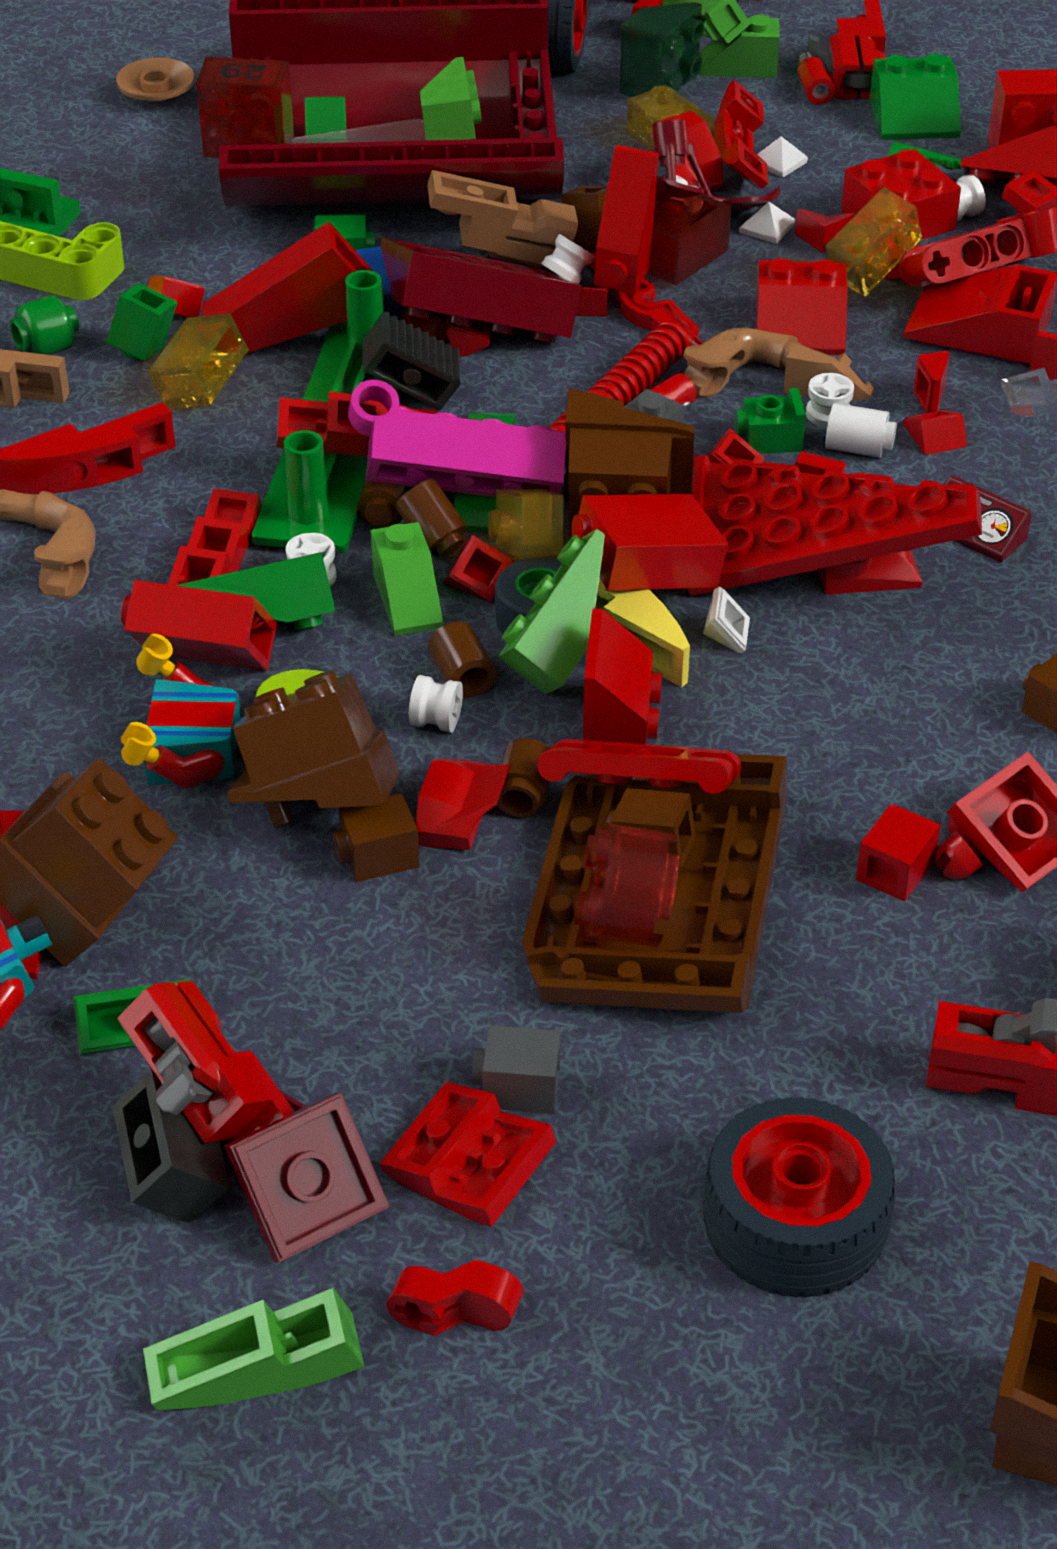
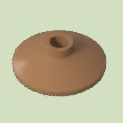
[116,57,195,102]

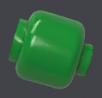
[9,295,79,355]

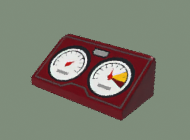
[943,476,1031,563]

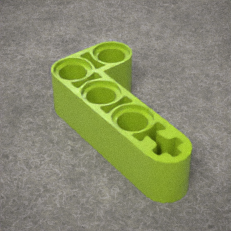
[0,221,125,300]

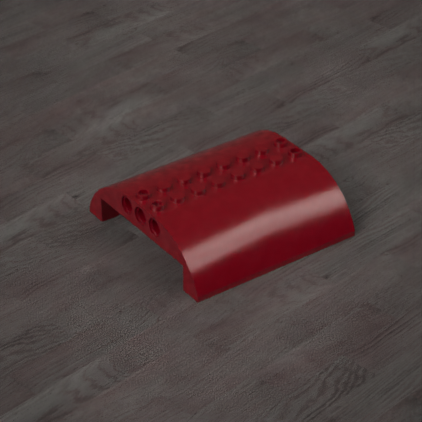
[219,0,564,207]

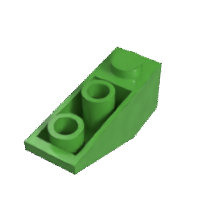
[420,57,482,140]
[498,529,605,694]

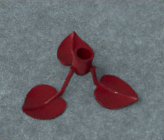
[650,120,781,212]

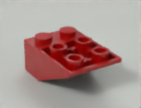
[960,126,1057,187]
[903,264,1057,364]

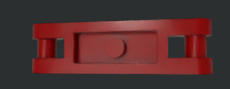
[537,739,741,794]

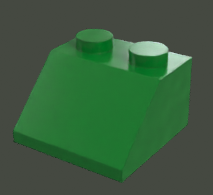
[869,54,961,140]

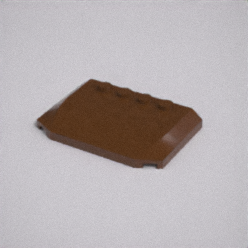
[522,754,788,1013]

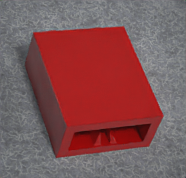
[572,494,729,590]
[121,580,277,671]

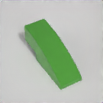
[143,1288,365,1410]

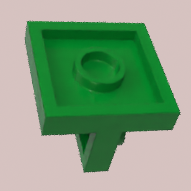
[0,168,81,236]

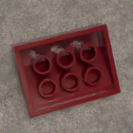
[381,237,582,343]

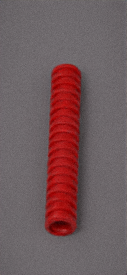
[549,321,689,468]

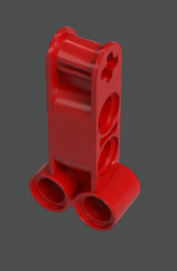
[899,206,1057,288]

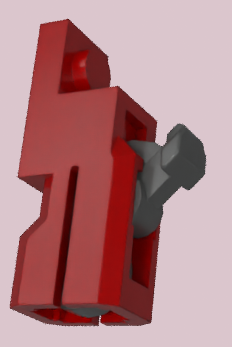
[807,0,886,99]
[117,981,295,1143]
[926,998,1057,1116]

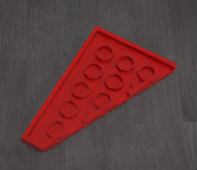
[687,455,982,596]

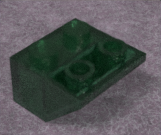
[620,2,704,106]

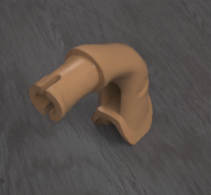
[683,327,829,398]
[0,489,96,599]

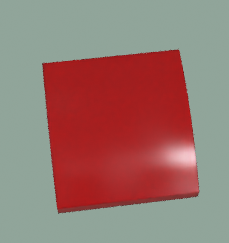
[380,1081,556,1227]

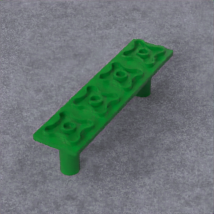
[252,270,415,554]

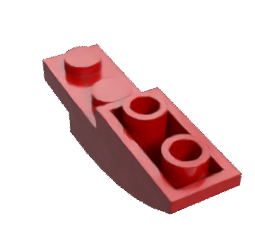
[276,391,423,456]
[0,402,176,495]

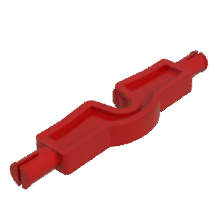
[588,253,704,346]

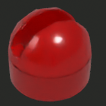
[935,831,983,880]

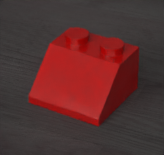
[755,258,848,355]
[583,608,662,744]

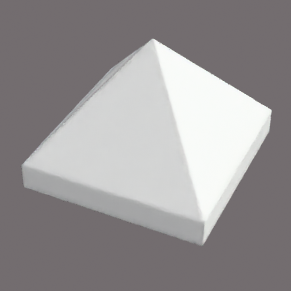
[757,136,808,178]
[739,202,795,244]
[703,587,750,653]

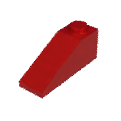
[594,145,659,294]

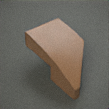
[783,347,874,400]

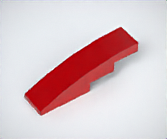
[168,488,262,585]

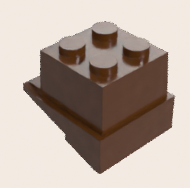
[565,389,695,537]
[226,670,401,827]
[0,757,178,967]
[990,1261,1057,1486]

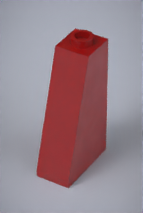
[201,222,385,358]

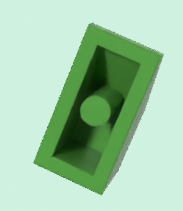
[700,15,780,78]
[371,522,443,636]

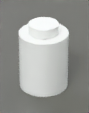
[825,403,897,458]

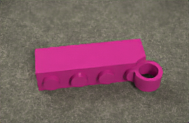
[348,380,566,505]

